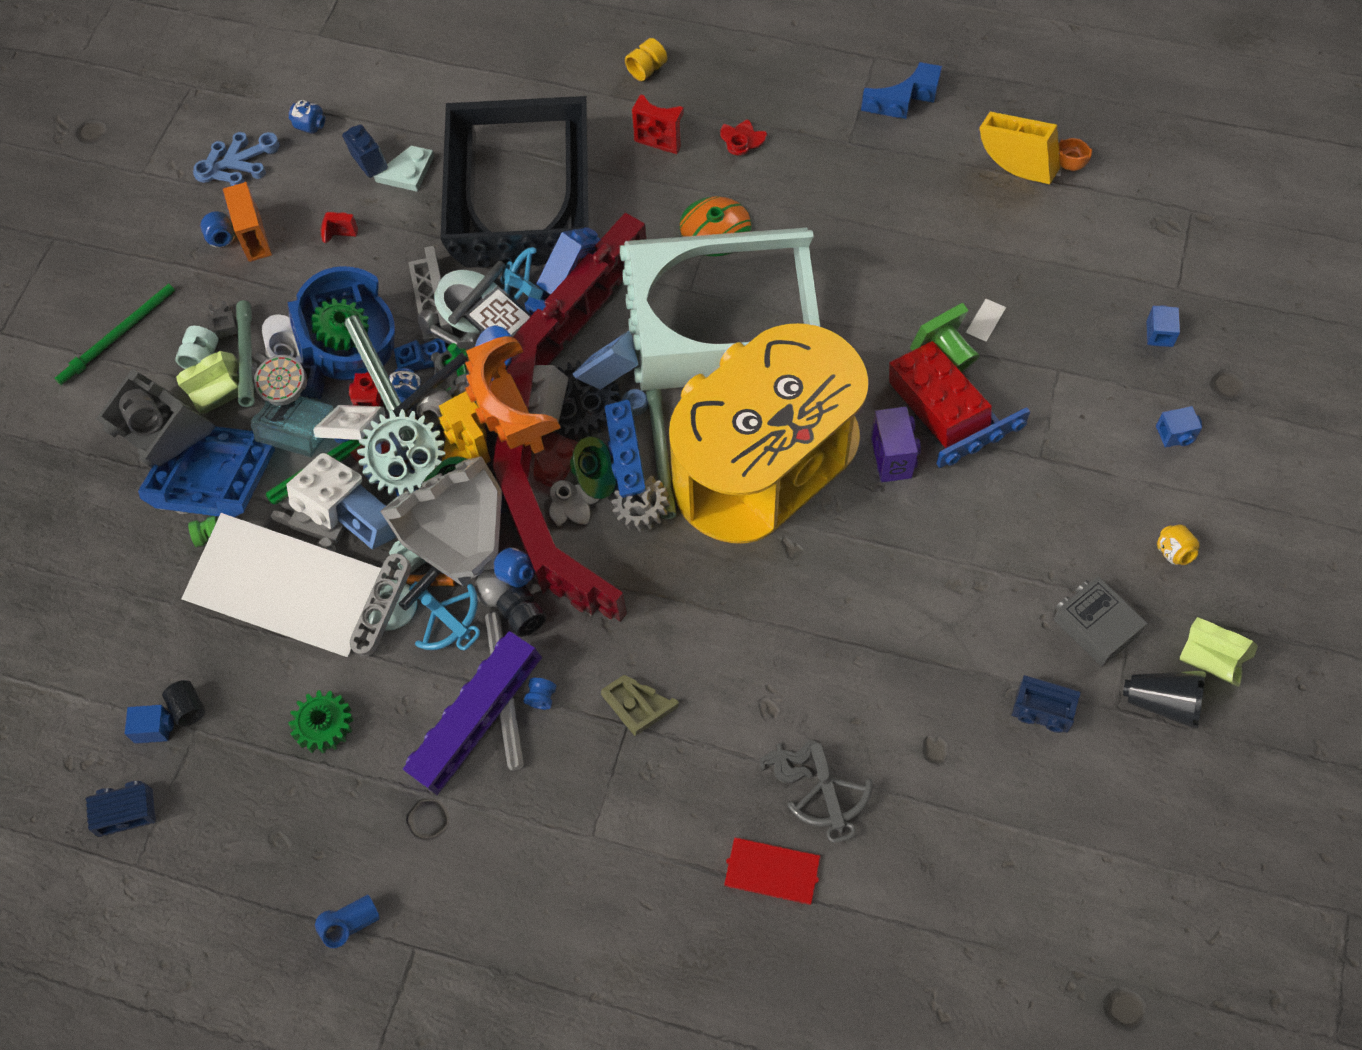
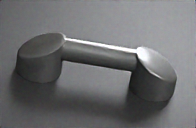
[418,309,478,350]

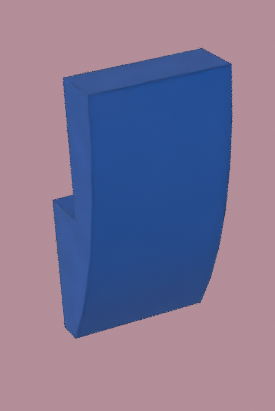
[394,338,448,371]

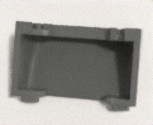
[96,368,216,468]

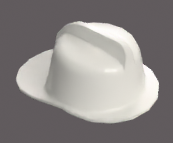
[262,314,302,363]

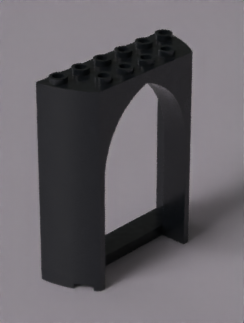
[440,96,589,268]

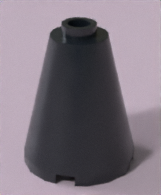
[1123,671,1206,729]

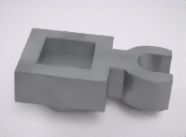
[207,301,238,338]

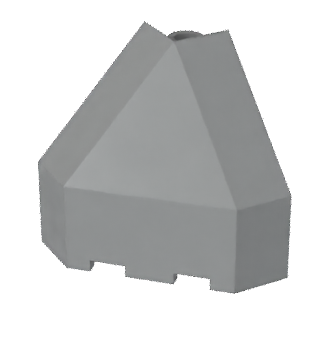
[380,456,502,586]

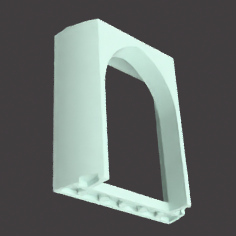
[620,227,820,391]

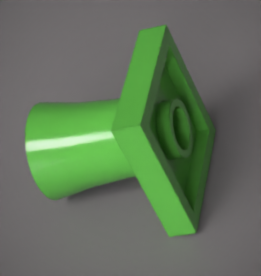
[910,303,980,372]

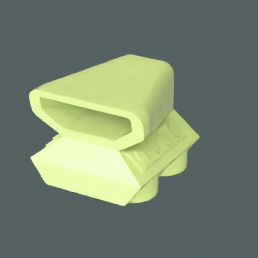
[176,351,239,413]
[1180,617,1258,687]

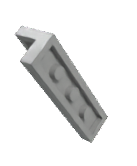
[408,246,454,343]

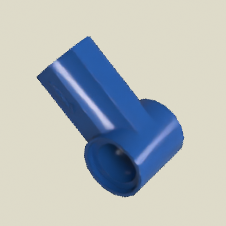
[315,894,380,948]

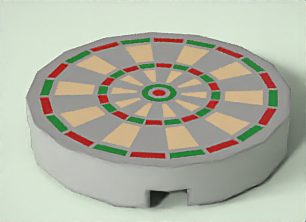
[254,355,307,406]

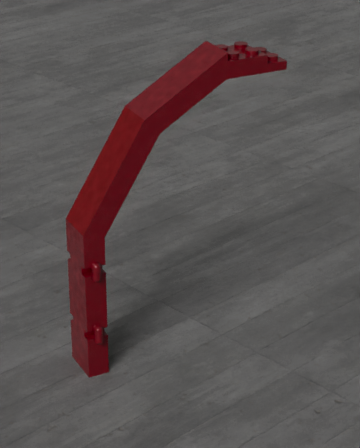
[493,212,647,622]

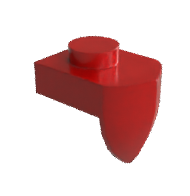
[321,212,358,243]

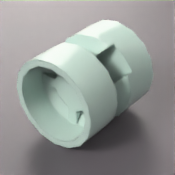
[175,326,218,369]

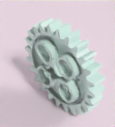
[357,409,445,495]

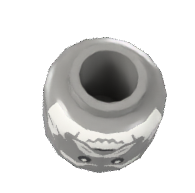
[416,387,452,426]

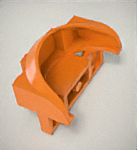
[465,336,561,454]

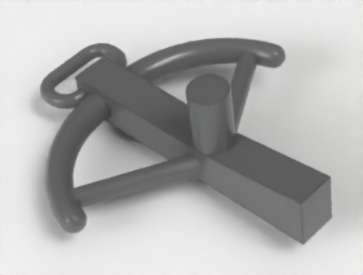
[788,743,873,843]

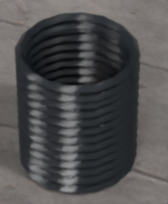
[162,680,206,726]

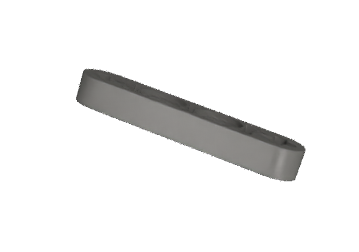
[350,553,411,656]

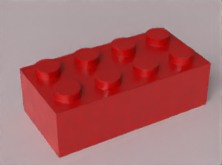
[889,341,992,448]

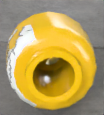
[1157,525,1200,565]

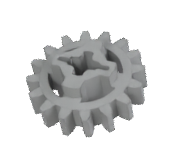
[611,476,670,532]

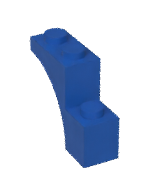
[861,62,942,119]

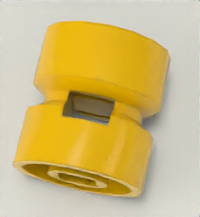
[625,38,667,81]

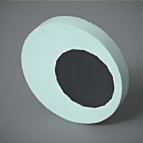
[434,270,497,334]

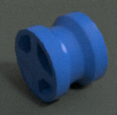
[524,678,557,710]

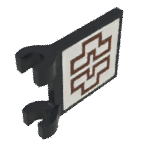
[464,286,532,337]

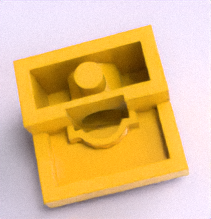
[438,391,491,464]

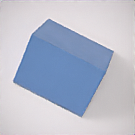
[573,331,639,389]

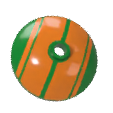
[680,196,751,256]

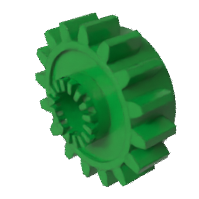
[311,298,369,351]
[288,690,354,754]

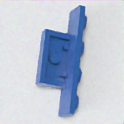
[605,400,646,498]
[936,407,1030,468]

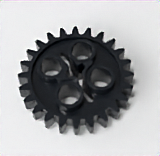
[555,360,621,440]

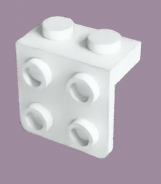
[286,453,362,529]

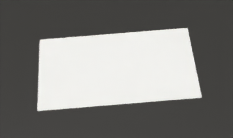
[182,513,381,657]

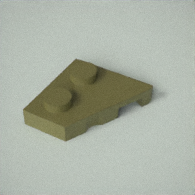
[601,675,679,736]

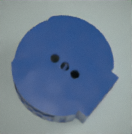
[287,266,395,380]

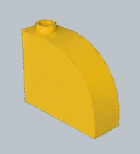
[980,112,1060,184]

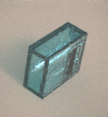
[251,396,333,457]

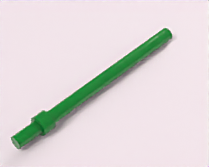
[54,284,175,386]

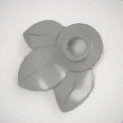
[549,480,599,526]

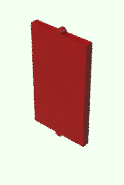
[724,837,820,905]

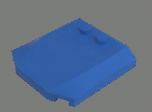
[138,427,275,517]

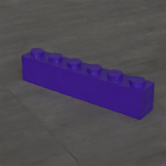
[403,631,542,795]

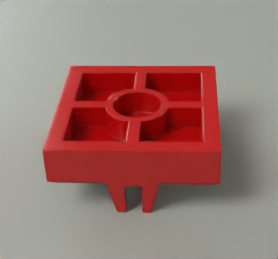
[632,94,684,154]

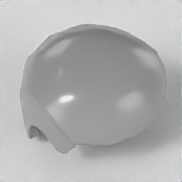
[474,569,513,609]

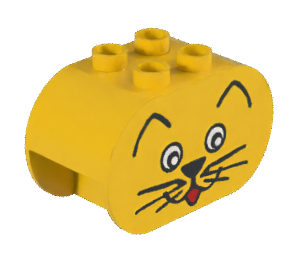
[669,323,868,544]

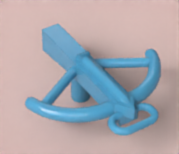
[501,247,543,301]
[409,581,480,650]

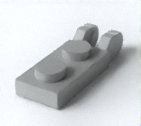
[271,498,346,544]

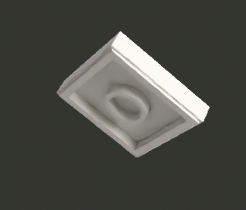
[313,405,385,440]

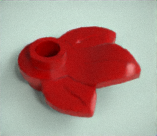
[720,120,767,155]

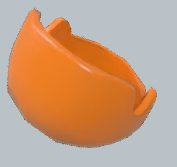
[1059,138,1092,171]

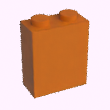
[223,182,272,262]

